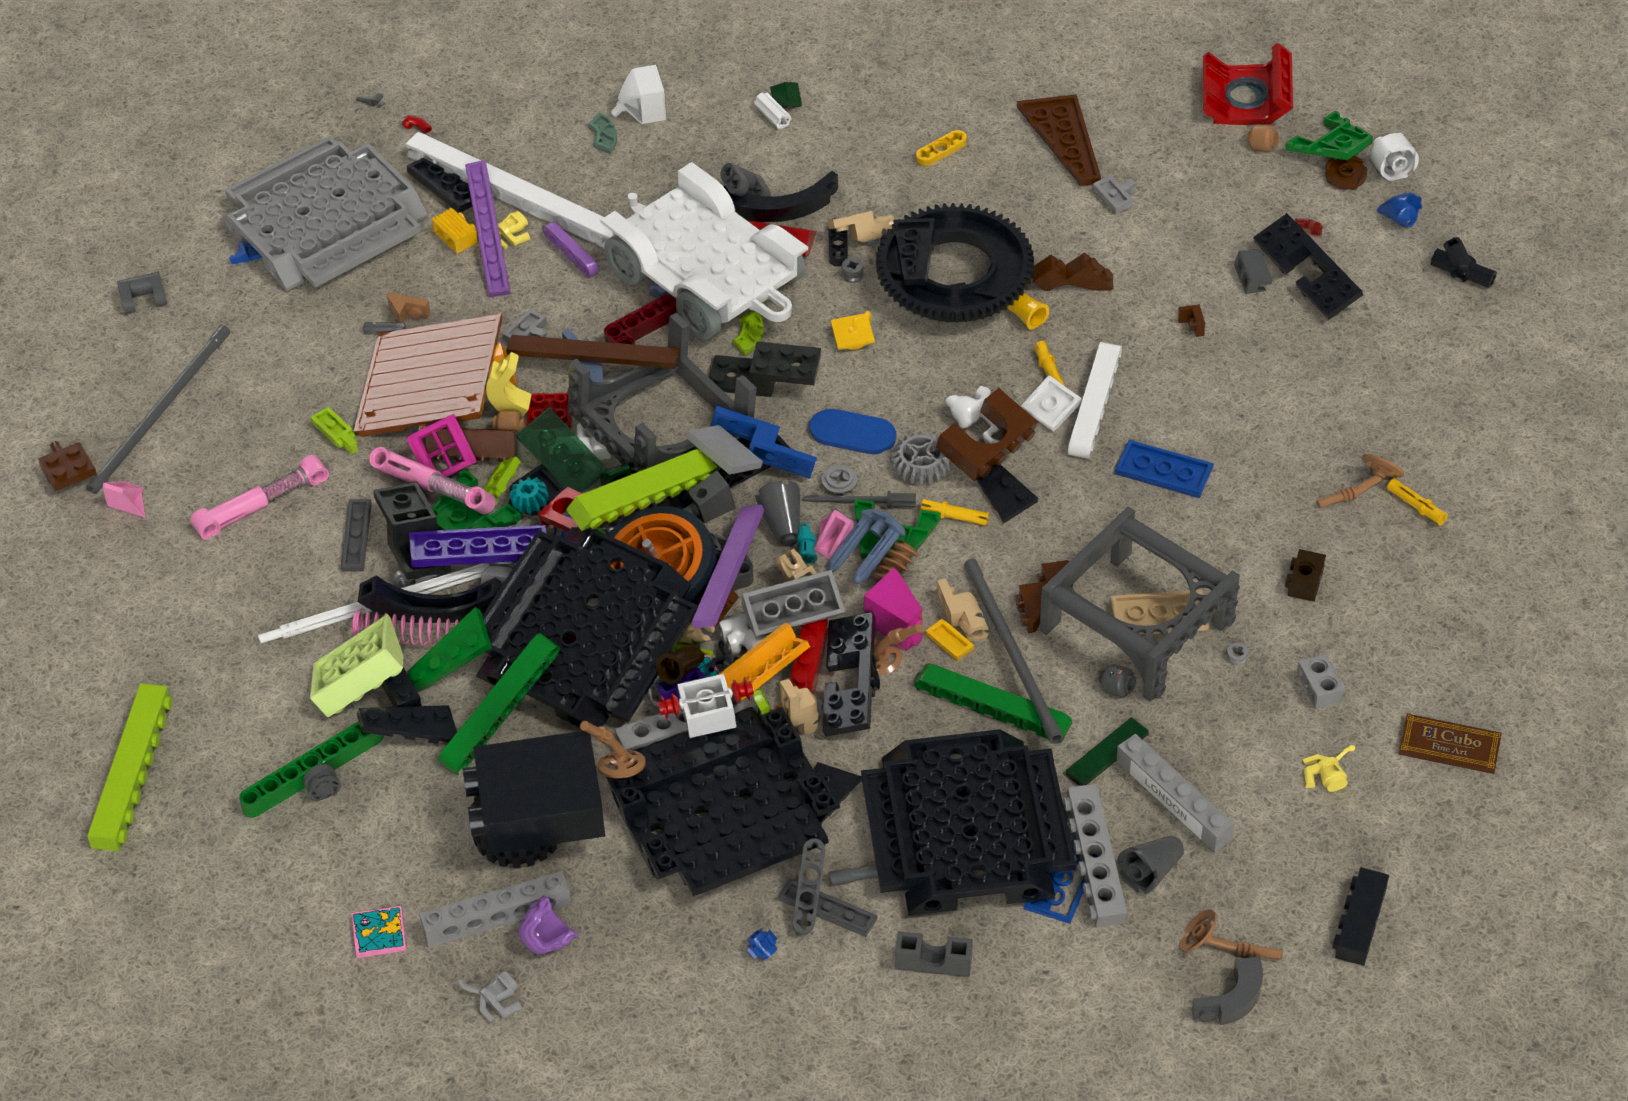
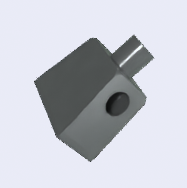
[683,471,736,523]

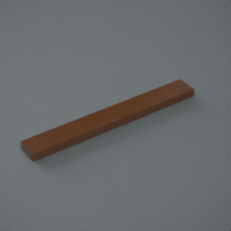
[506,335,680,369]

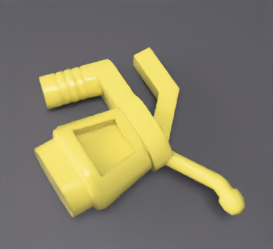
[498,211,530,249]
[1303,745,1355,792]

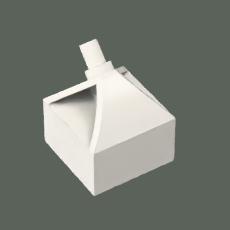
[611,65,666,124]

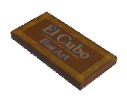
[1399,714,1502,774]

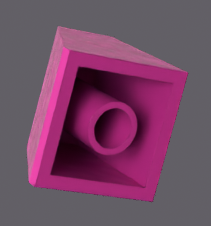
[864,568,923,651]

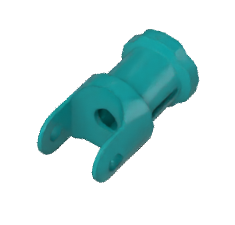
[796,522,818,564]

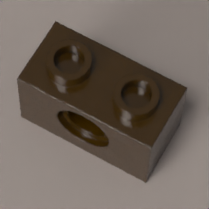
[1285,549,1326,602]

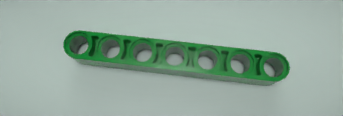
[438,633,560,775]
[914,663,1073,743]
[239,721,384,818]

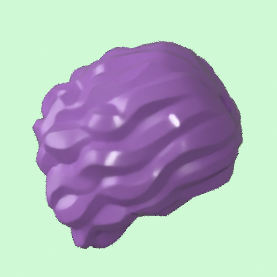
[518,895,578,954]

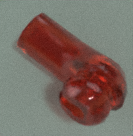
[1295,218,1323,236]

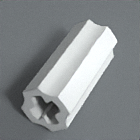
[754,92,792,129]

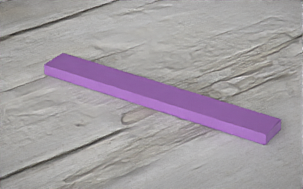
[465,160,511,297]
[692,504,764,628]

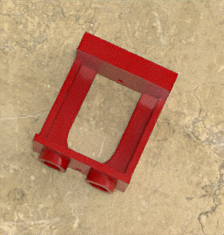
[538,487,604,532]

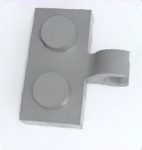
[1093,175,1137,214]
[503,309,547,342]

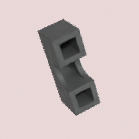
[895,931,973,977]

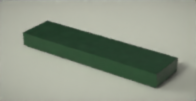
[1066,717,1149,786]

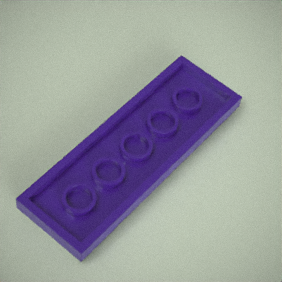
[409,525,547,567]

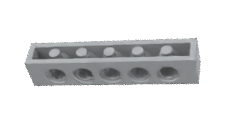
[615,695,758,751]
[1063,784,1127,928]
[419,871,571,948]

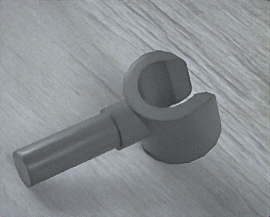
[356,93,385,108]

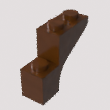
[1033,252,1114,291]
[1015,560,1073,633]

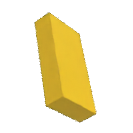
[925,618,974,661]

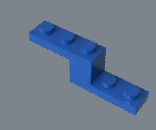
[710,406,817,479]

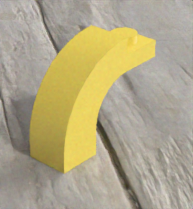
[486,352,532,418]

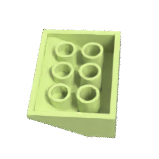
[310,614,404,717]

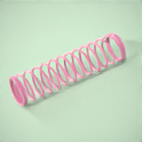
[352,610,459,647]

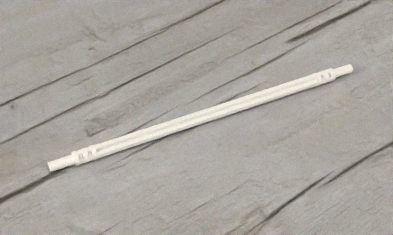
[258,562,517,644]

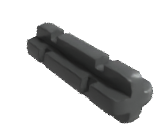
[363,322,406,335]

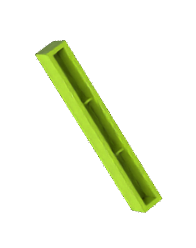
[566,449,718,531]
[87,683,173,851]

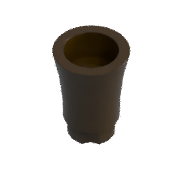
[656,644,705,685]

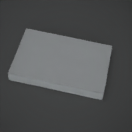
[686,425,763,475]

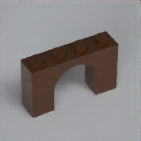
[936,388,1038,481]

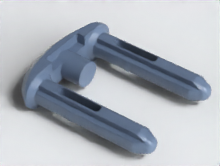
[827,509,905,584]

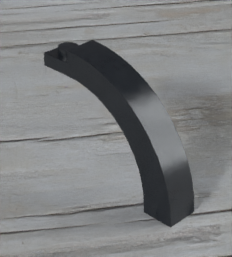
[723,171,838,222]
[358,575,501,623]

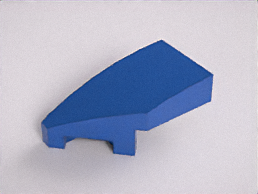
[229,241,262,264]

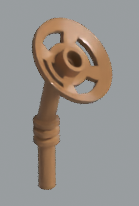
[1317,454,1404,508]
[874,624,923,675]
[580,721,646,778]
[1179,909,1283,960]

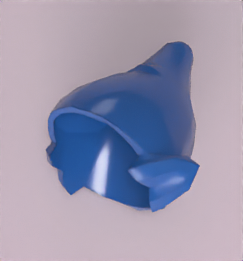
[1377,193,1422,227]

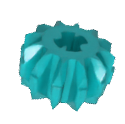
[510,476,549,515]

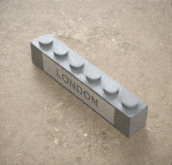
[1116,734,1235,852]

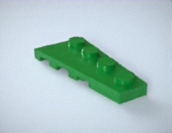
[407,607,492,692]

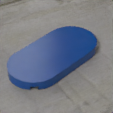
[810,409,896,455]

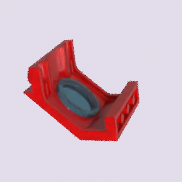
[1203,43,1293,125]

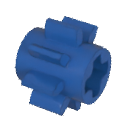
[747,929,778,960]

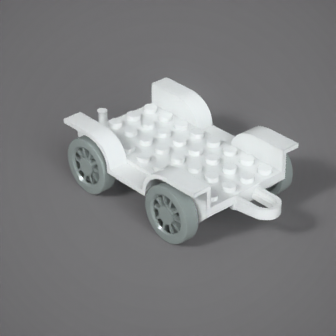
[600,162,808,340]

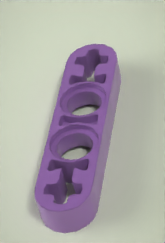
[543,222,599,278]

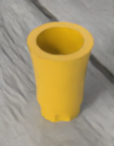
[1007,292,1049,330]

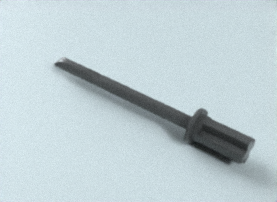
[803,491,916,509]

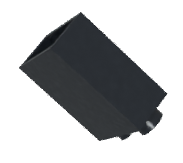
[462,731,605,854]

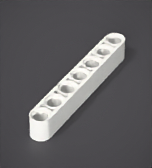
[1068,342,1122,459]

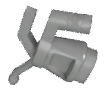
[457,971,522,1023]

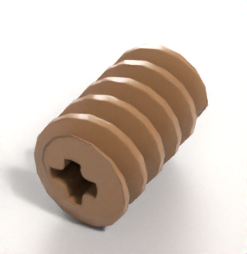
[871,539,919,583]

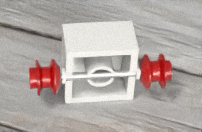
[657,674,754,738]

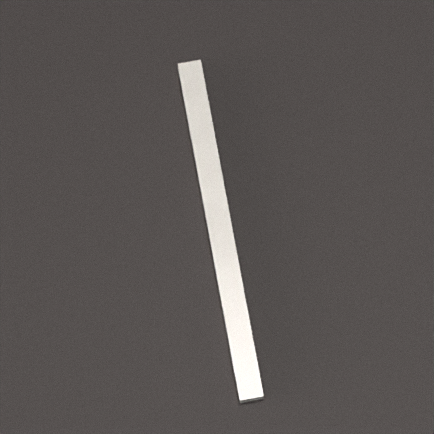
[406,132,613,248]

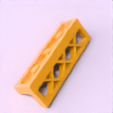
[719,623,810,701]

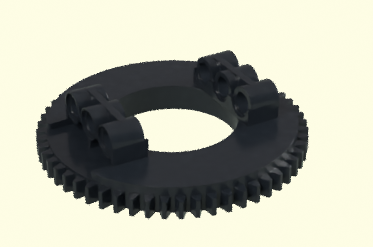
[876,203,1034,323]

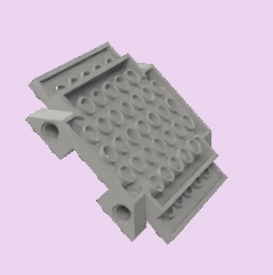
[220,136,428,291]

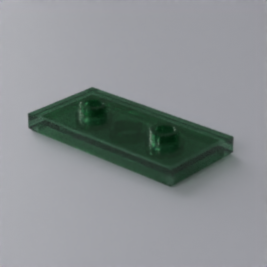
[516,407,607,493]

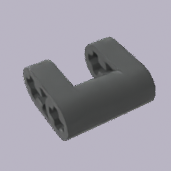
[720,163,771,197]
[117,271,167,314]

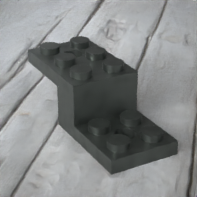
[709,341,821,397]
[374,482,451,580]

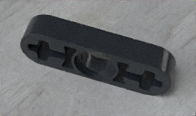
[828,218,848,267]

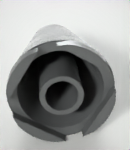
[755,481,800,546]
[1117,835,1184,894]

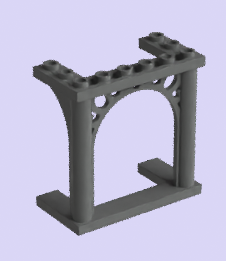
[567,313,757,474]
[1039,506,1240,702]

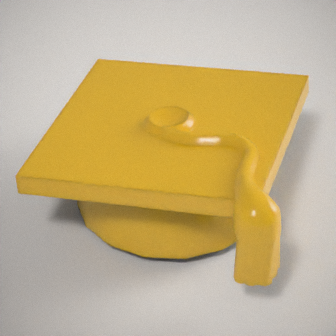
[830,311,875,350]

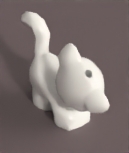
[945,386,1000,444]
[719,613,770,656]

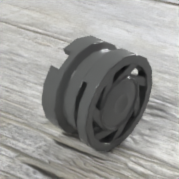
[303,764,341,801]

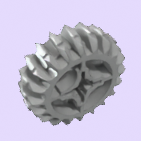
[891,432,951,486]

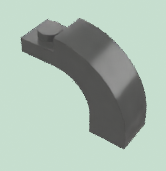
[1192,956,1263,1025]

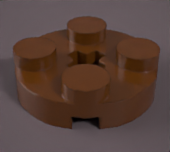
[1325,156,1368,190]

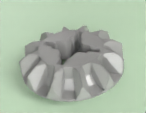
[822,465,857,495]

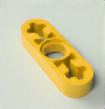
[916,130,967,166]

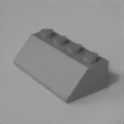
[742,570,845,638]

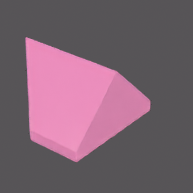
[103,481,145,518]
[815,510,853,559]

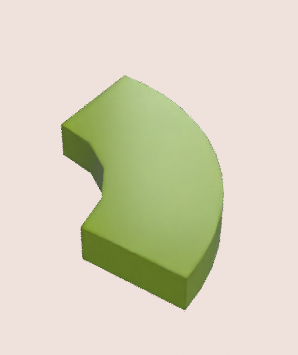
[733,311,764,356]
[753,687,772,714]

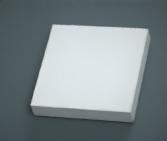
[1020,375,1082,432]

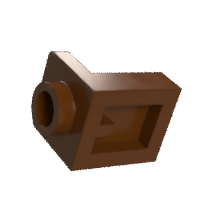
[1178,304,1205,337]

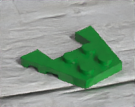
[1286,111,1373,160]
[432,469,522,531]
[854,499,941,565]

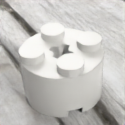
[1370,133,1419,181]

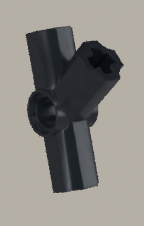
[1430,237,1497,288]

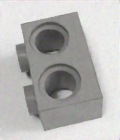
[1297,654,1345,709]

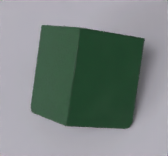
[770,82,802,109]

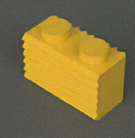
[432,208,478,254]

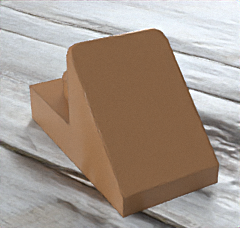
[387,292,431,323]

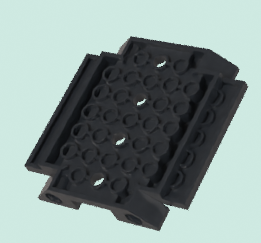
[476,527,698,728]
[606,707,840,897]
[861,729,1076,916]

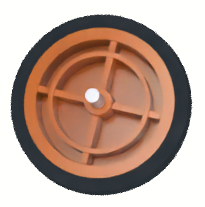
[608,506,717,603]

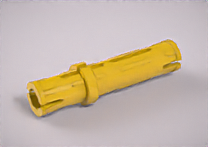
[1033,341,1066,387]
[1387,478,1448,526]
[920,498,990,526]

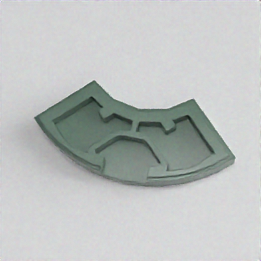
[588,112,617,154]

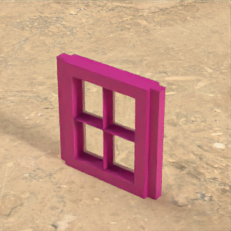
[406,414,478,477]

